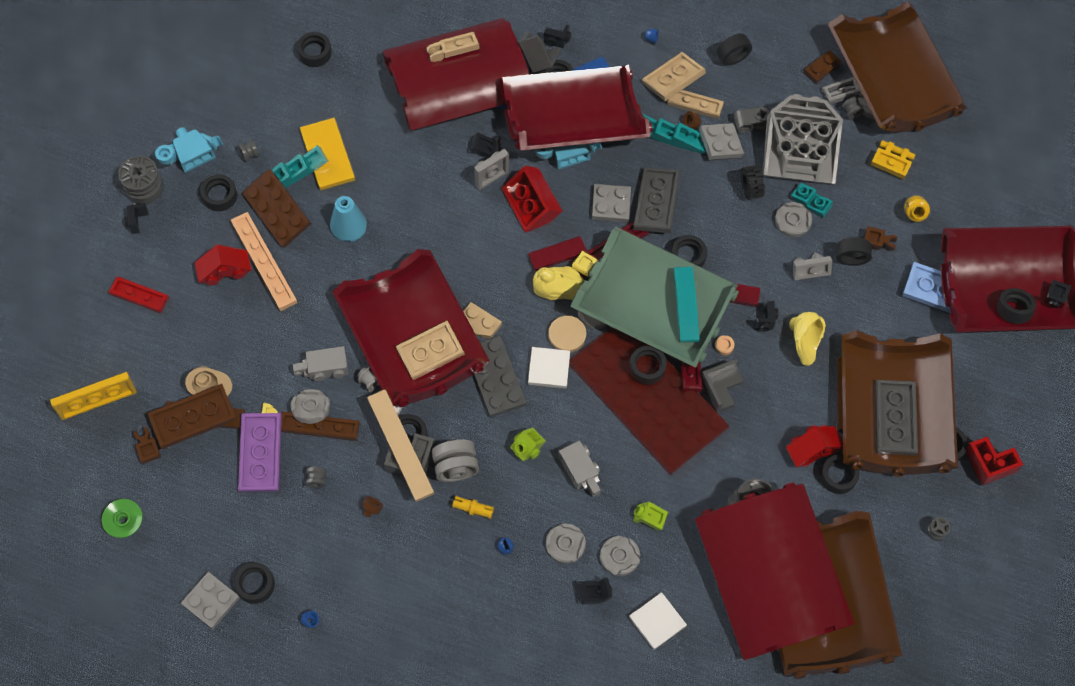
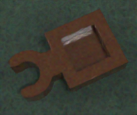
[864,226,898,251]
[134,427,161,465]

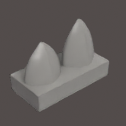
[793,252,832,280]

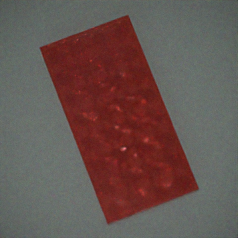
[569,327,729,475]

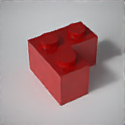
[195,244,252,285]
[786,425,843,467]
[965,436,1024,486]

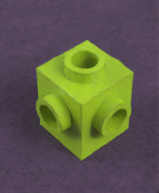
[510,427,546,461]

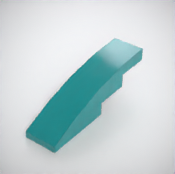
[643,114,706,154]
[271,145,329,188]
[673,267,700,343]

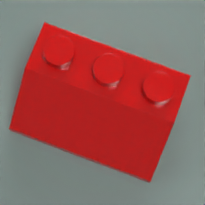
[501,166,563,232]

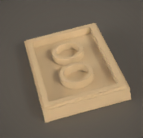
[642,52,706,101]
[396,321,465,380]

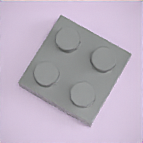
[699,123,744,160]
[474,149,509,190]
[592,184,631,223]
[181,572,240,630]

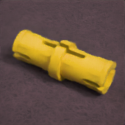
[452,495,494,519]

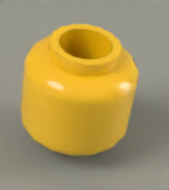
[904,196,930,222]

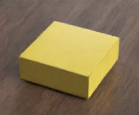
[572,251,598,277]

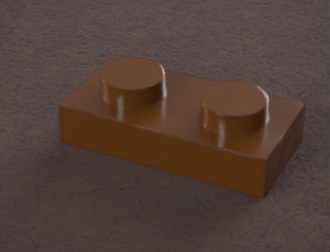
[803,50,842,84]

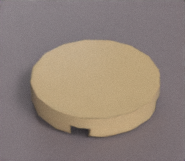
[549,316,586,353]

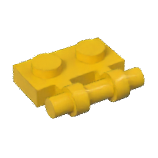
[871,140,916,179]

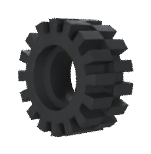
[740,164,765,200]

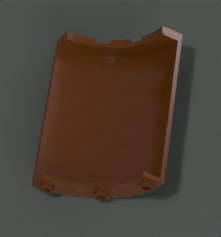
[828,1,967,132]
[842,330,958,477]
[779,511,903,679]

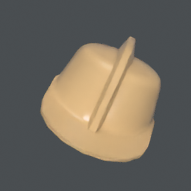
[185,366,232,396]

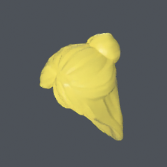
[533,266,585,300]
[789,312,826,366]

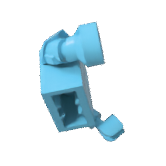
[155,127,224,173]
[535,142,602,169]

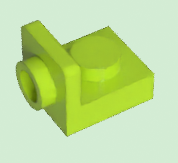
[633,501,668,531]

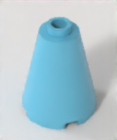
[330,196,367,242]

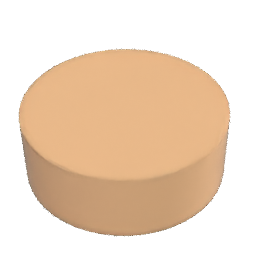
[715,335,735,356]

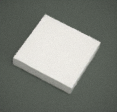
[528,347,570,389]
[629,592,687,650]

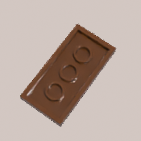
[242,168,312,248]
[148,384,237,449]

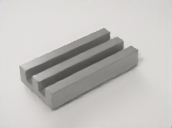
[821,77,861,104]

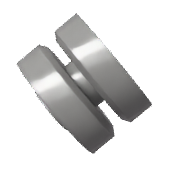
[432,439,479,482]

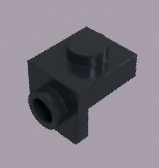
[544,24,571,48]
[471,132,501,158]
[124,203,149,234]
[1044,280,1072,308]
[754,301,778,332]
[577,578,612,605]

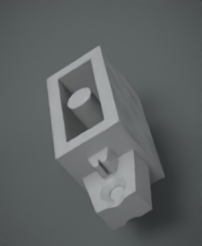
[293,346,349,381]
[558,440,601,497]

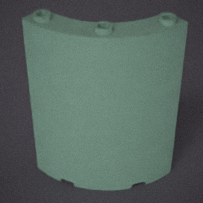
[570,227,739,368]

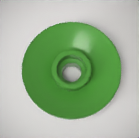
[102,499,143,538]

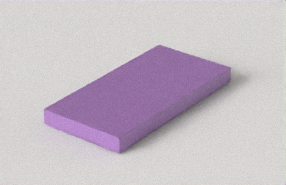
[238,413,282,492]

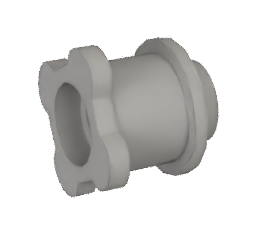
[358,367,379,393]

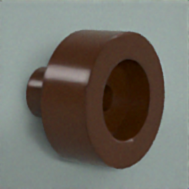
[682,111,701,130]
[362,496,383,517]

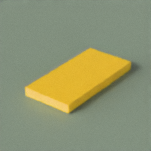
[300,118,355,190]
[50,372,137,420]

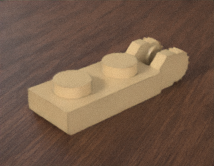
[426,32,479,62]

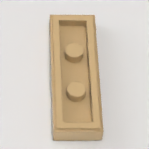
[667,90,724,119]

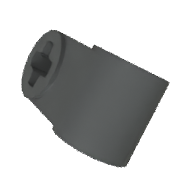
[733,107,770,133]

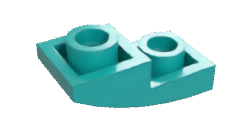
[791,183,833,218]

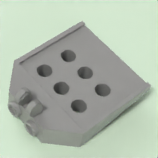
[762,94,843,185]

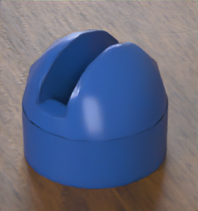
[645,29,659,44]
[497,538,514,555]
[301,611,319,628]

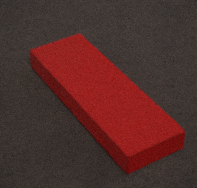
[109,276,169,314]

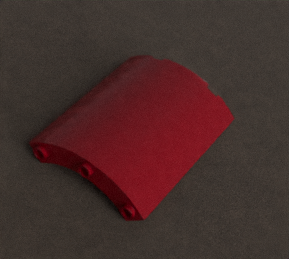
[382,18,529,130]
[499,65,652,151]
[940,226,1075,332]
[333,249,490,407]
[695,482,855,660]

